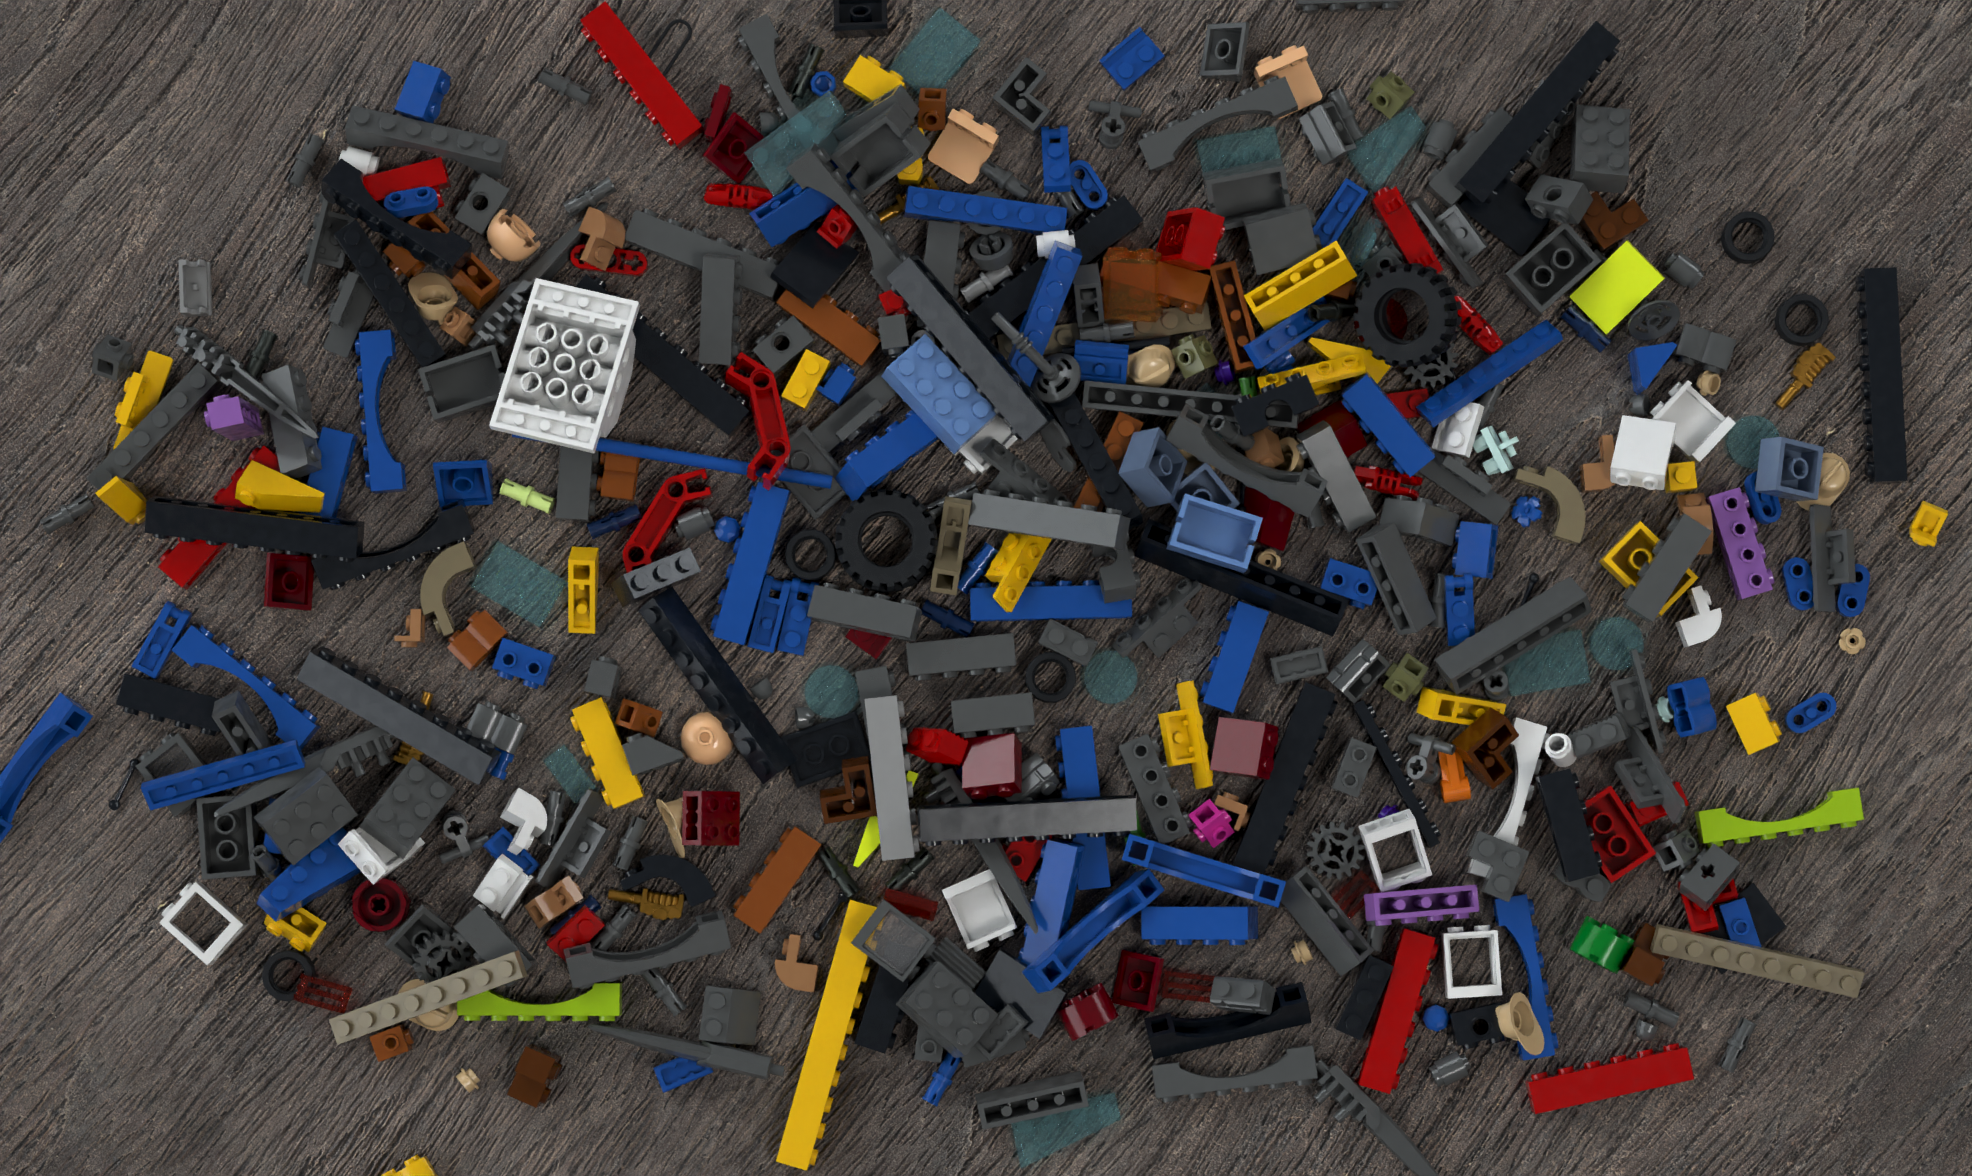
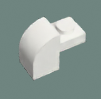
[1675,586,1722,648]
[500,788,547,855]

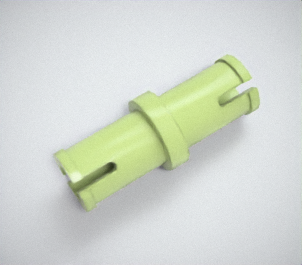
[500,478,556,514]

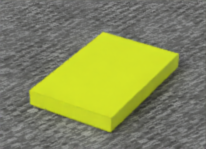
[1569,240,1665,335]

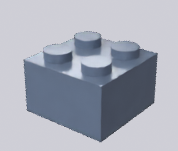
[1118,427,1188,507]
[1755,437,1824,501]
[1171,462,1240,512]

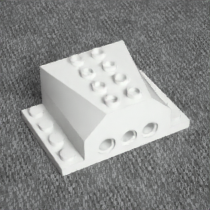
[489,278,640,454]

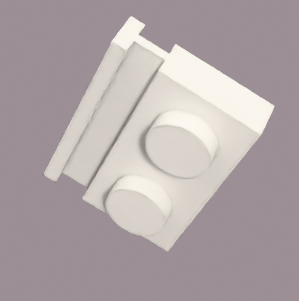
[1432,402,1484,458]
[473,854,533,919]

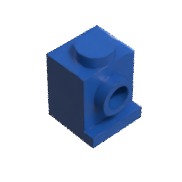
[816,363,857,407]

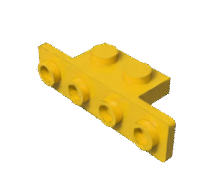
[113,351,174,450]
[1257,353,1367,395]
[985,533,1052,612]
[1158,680,1213,789]

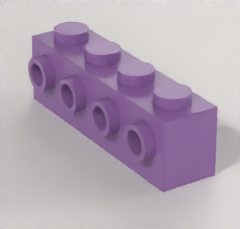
[204,395,264,441]
[1705,487,1774,601]
[1364,885,1479,926]

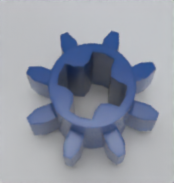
[1264,350,1295,374]

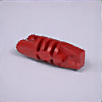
[704,183,773,210]
[1454,295,1503,355]
[1354,465,1423,501]

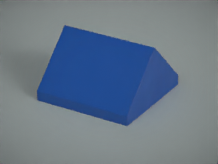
[1627,342,1677,394]
[433,460,493,507]

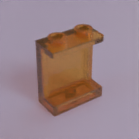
[1103,247,1163,322]

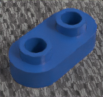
[1070,160,1108,210]
[384,187,438,218]
[1744,471,1781,525]
[1782,557,1814,611]
[1836,564,1870,617]
[1784,693,1836,733]

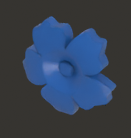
[1511,496,1543,528]

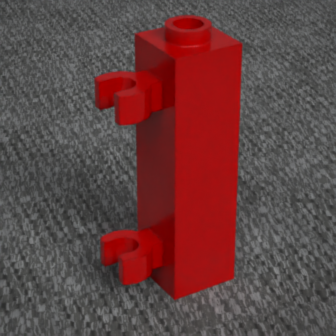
[363,157,451,209]
[1371,186,1444,275]

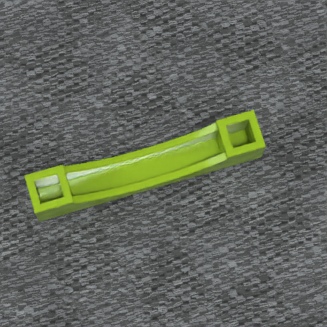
[1694,788,1864,848]
[457,983,622,1021]

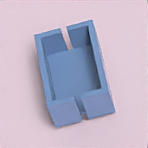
[1166,494,1263,573]

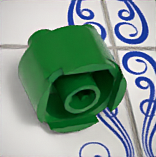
[1570,916,1635,974]

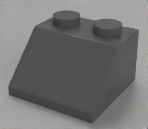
[622,733,688,777]
[699,985,761,1045]

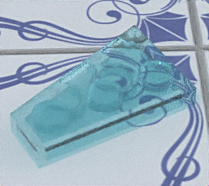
[1347,106,1426,194]

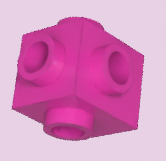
[1188,799,1234,848]

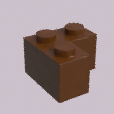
[1579,191,1649,253]
[1451,707,1519,789]
[820,756,877,824]
[1619,922,1669,987]
[507,1044,563,1108]

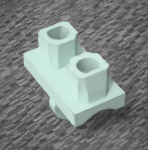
[1473,426,1519,475]

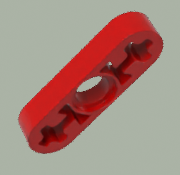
[570,245,648,277]

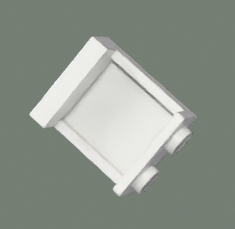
[1650,380,1736,465]
[944,398,1018,475]
[1610,415,1676,490]
[338,827,425,885]
[942,869,1017,952]

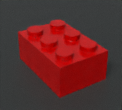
[1153,207,1225,271]
[1584,786,1656,883]

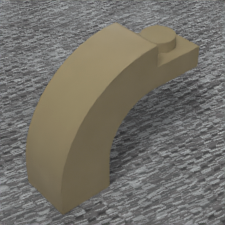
[1512,466,1586,546]
[930,496,972,596]
[420,541,477,637]

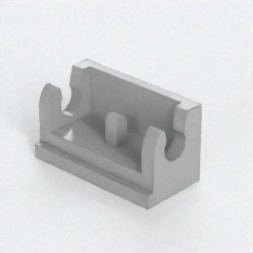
[178,259,212,317]

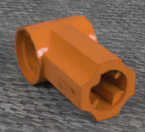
[1438,750,1471,803]

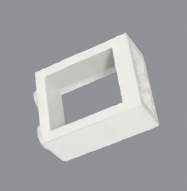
[1358,809,1432,893]
[159,882,248,966]
[1441,925,1502,999]

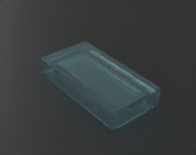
[543,745,597,804]

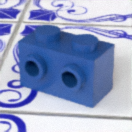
[395,61,451,123]
[1452,521,1499,579]
[1319,558,1377,610]
[492,638,556,689]

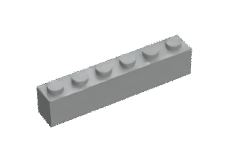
[865,695,920,861]

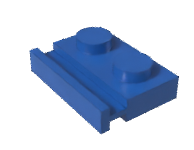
[1099,27,1165,91]
[1074,340,1129,385]

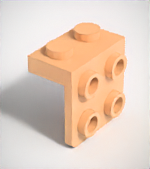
[1253,45,1322,120]
[928,109,999,184]

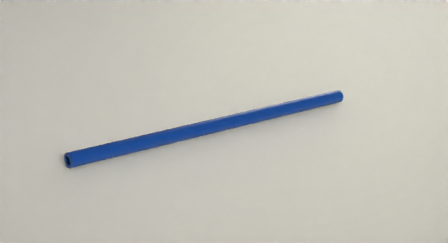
[512,434,833,489]

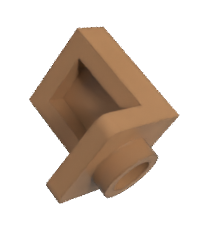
[440,306,476,346]
[1213,792,1251,832]

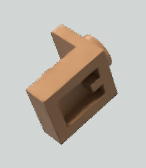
[394,609,426,648]

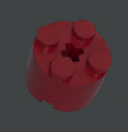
[352,878,411,932]
[1057,982,1119,1041]

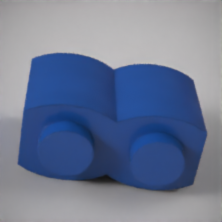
[1667,677,1717,738]

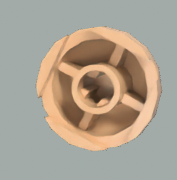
[487,209,540,262]
[680,711,733,765]

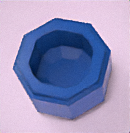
[810,71,836,98]
[714,516,741,543]
[1422,1004,1450,1032]

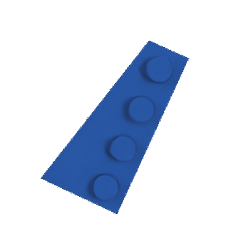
[835,410,939,501]
[256,827,362,922]
[1141,906,1258,945]

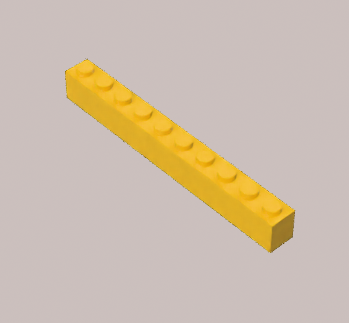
[776,900,885,1170]

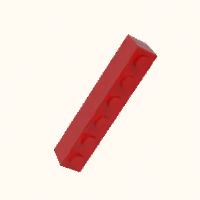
[580,1,703,150]
[158,445,280,590]
[1357,928,1438,1094]
[1525,1043,1694,1114]

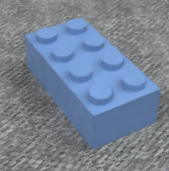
[881,334,997,454]

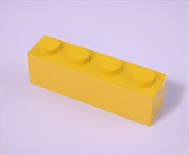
[1244,240,1357,331]
[570,697,646,809]

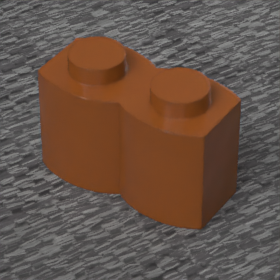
[597,452,640,502]
[447,610,510,671]

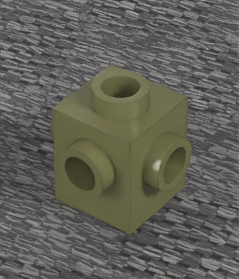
[1366,71,1415,119]
[1171,334,1218,379]
[1382,653,1429,702]

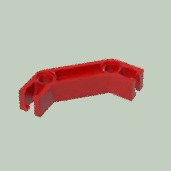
[725,352,791,491]
[623,468,713,573]

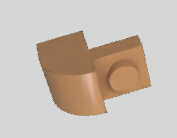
[578,207,625,271]
[1579,435,1616,493]
[1677,493,1713,555]
[524,875,583,929]
[775,934,819,992]

